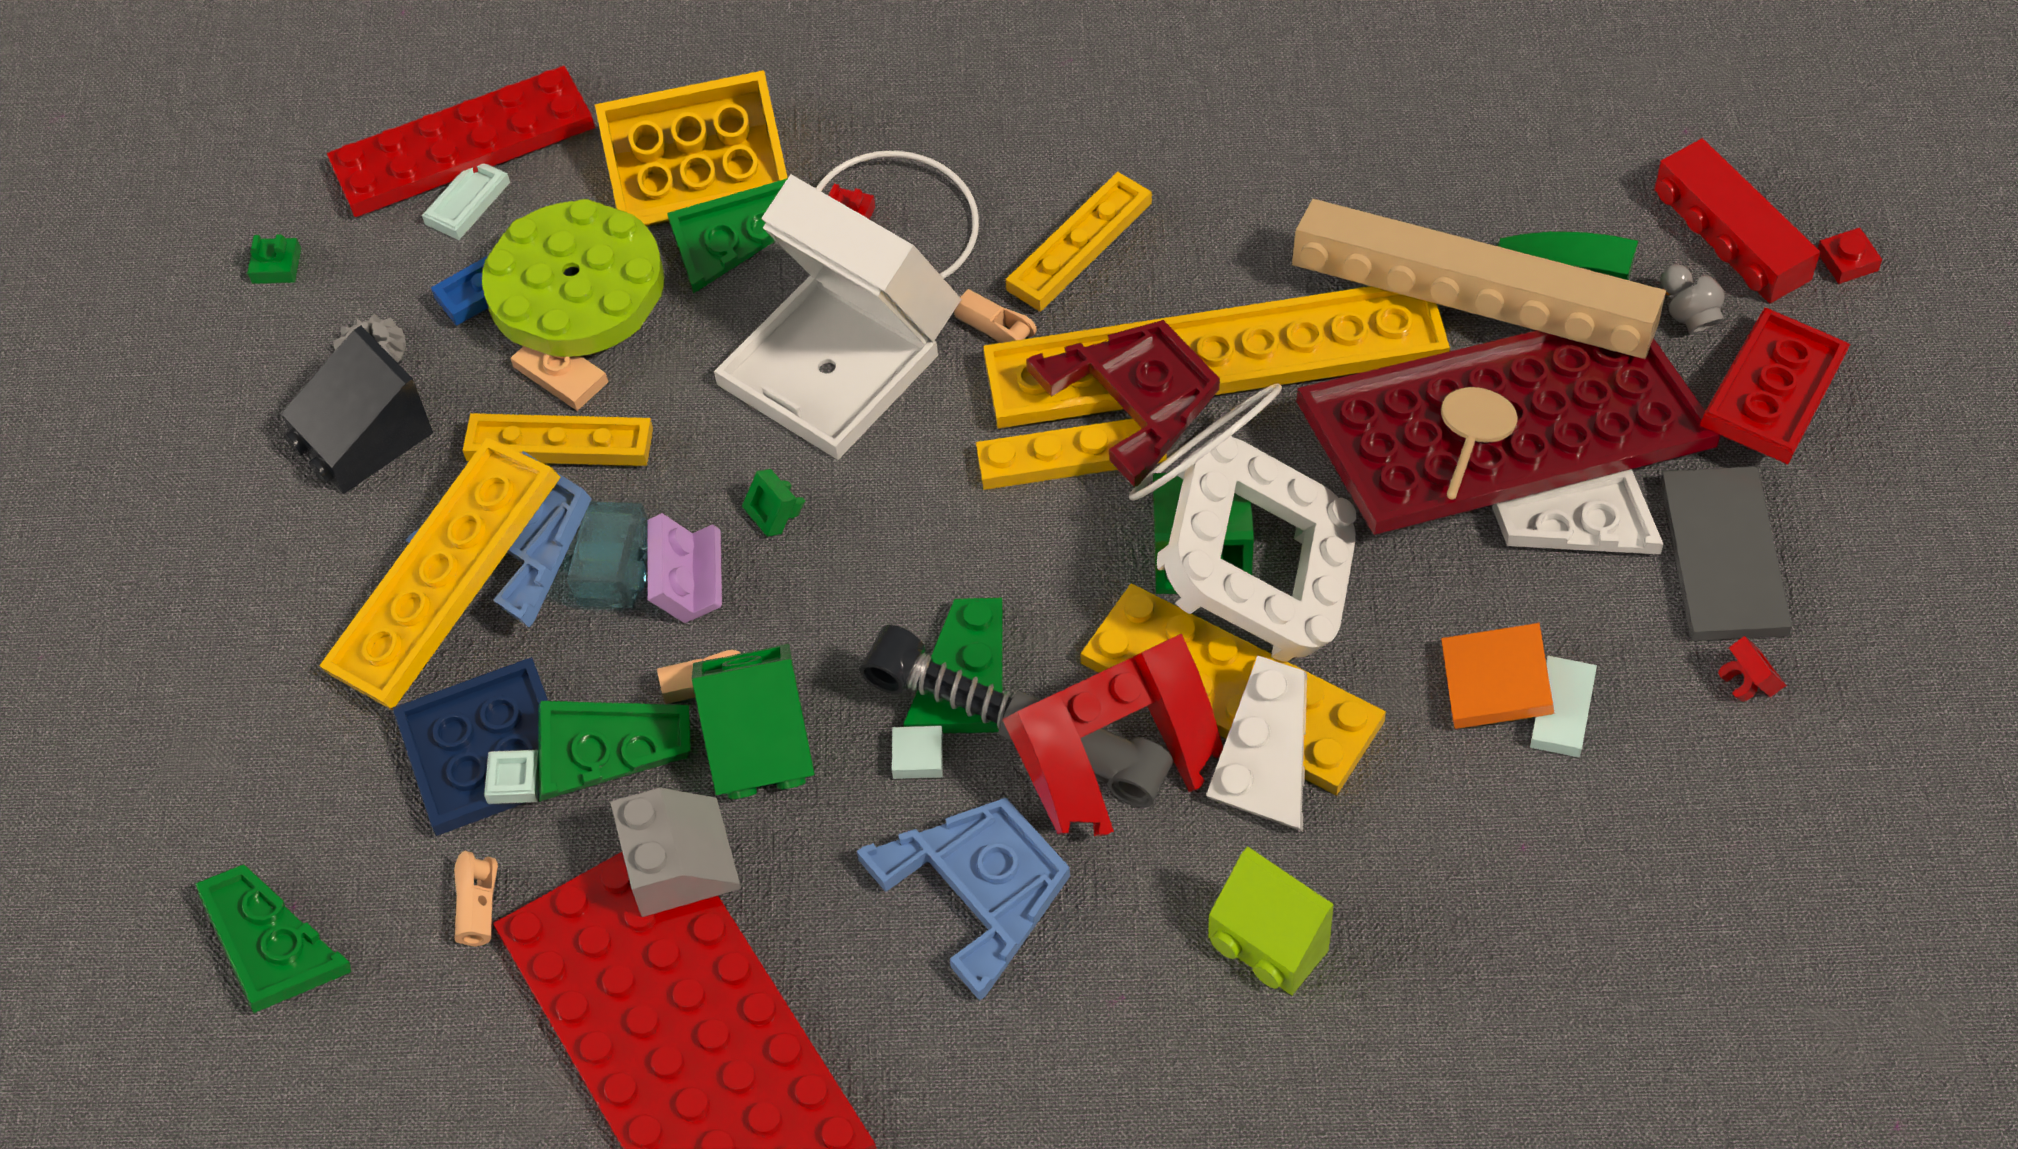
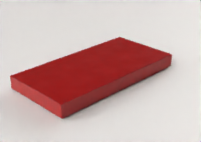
[1699,307,1851,465]

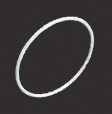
[816,151,979,279]
[1129,383,1282,501]

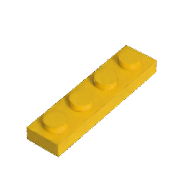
[1005,171,1152,312]
[462,413,653,466]
[976,418,1167,490]

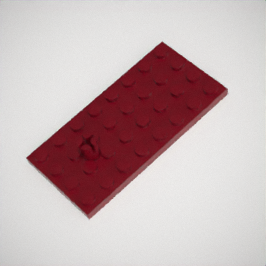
[1296,331,1721,535]

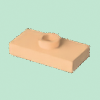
[510,346,608,411]

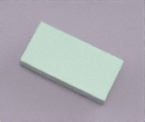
[422,164,510,240]
[1530,656,1597,758]

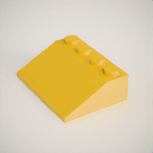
[594,70,788,226]

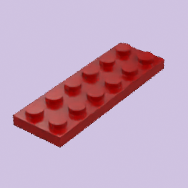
[326,65,595,218]

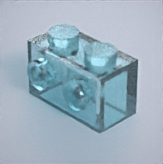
[567,501,648,608]

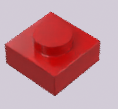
[1817,227,1883,284]

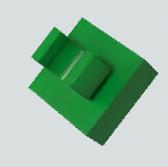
[247,234,301,284]
[742,469,806,537]

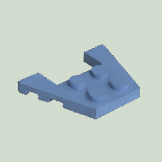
[406,451,592,628]
[857,798,1070,1001]

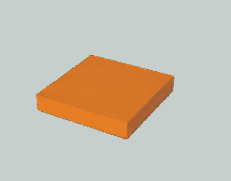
[1441,623,1555,729]

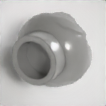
[1660,264,1725,334]

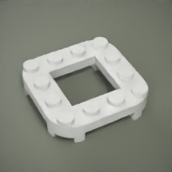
[1157,433,1356,662]

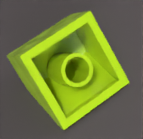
[1208,846,1334,995]

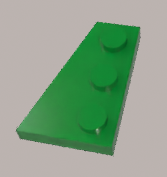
[667,178,788,294]
[903,598,1003,734]
[538,701,690,801]
[195,864,351,1014]

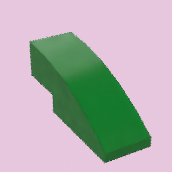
[1498,232,1638,280]

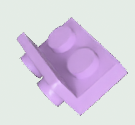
[647,513,722,623]

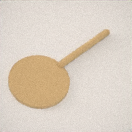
[1441,387,1517,500]

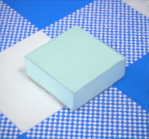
[892,726,943,779]
[484,750,539,804]

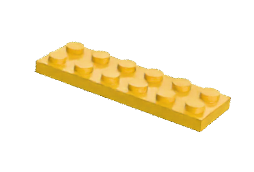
[319,437,561,710]
[1080,583,1386,796]

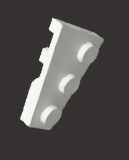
[1492,469,1663,554]
[1206,656,1307,832]

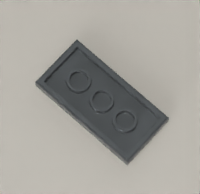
[1660,466,1792,641]

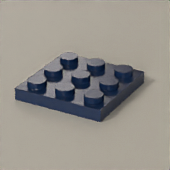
[393,657,548,836]

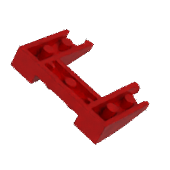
[1002,633,1223,837]

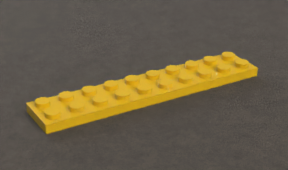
[983,286,1450,429]

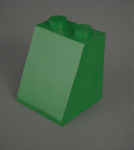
[1153,471,1254,594]
[692,644,815,799]

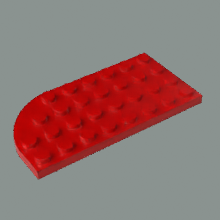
[493,852,877,1149]

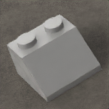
[610,788,741,917]

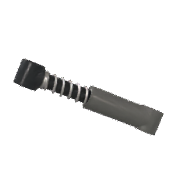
[859,625,1173,808]

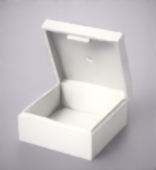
[714,174,962,460]

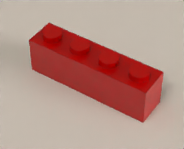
[1654,138,1820,304]

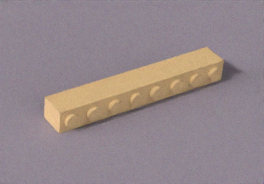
[1292,199,1666,359]

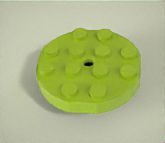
[482,199,664,357]

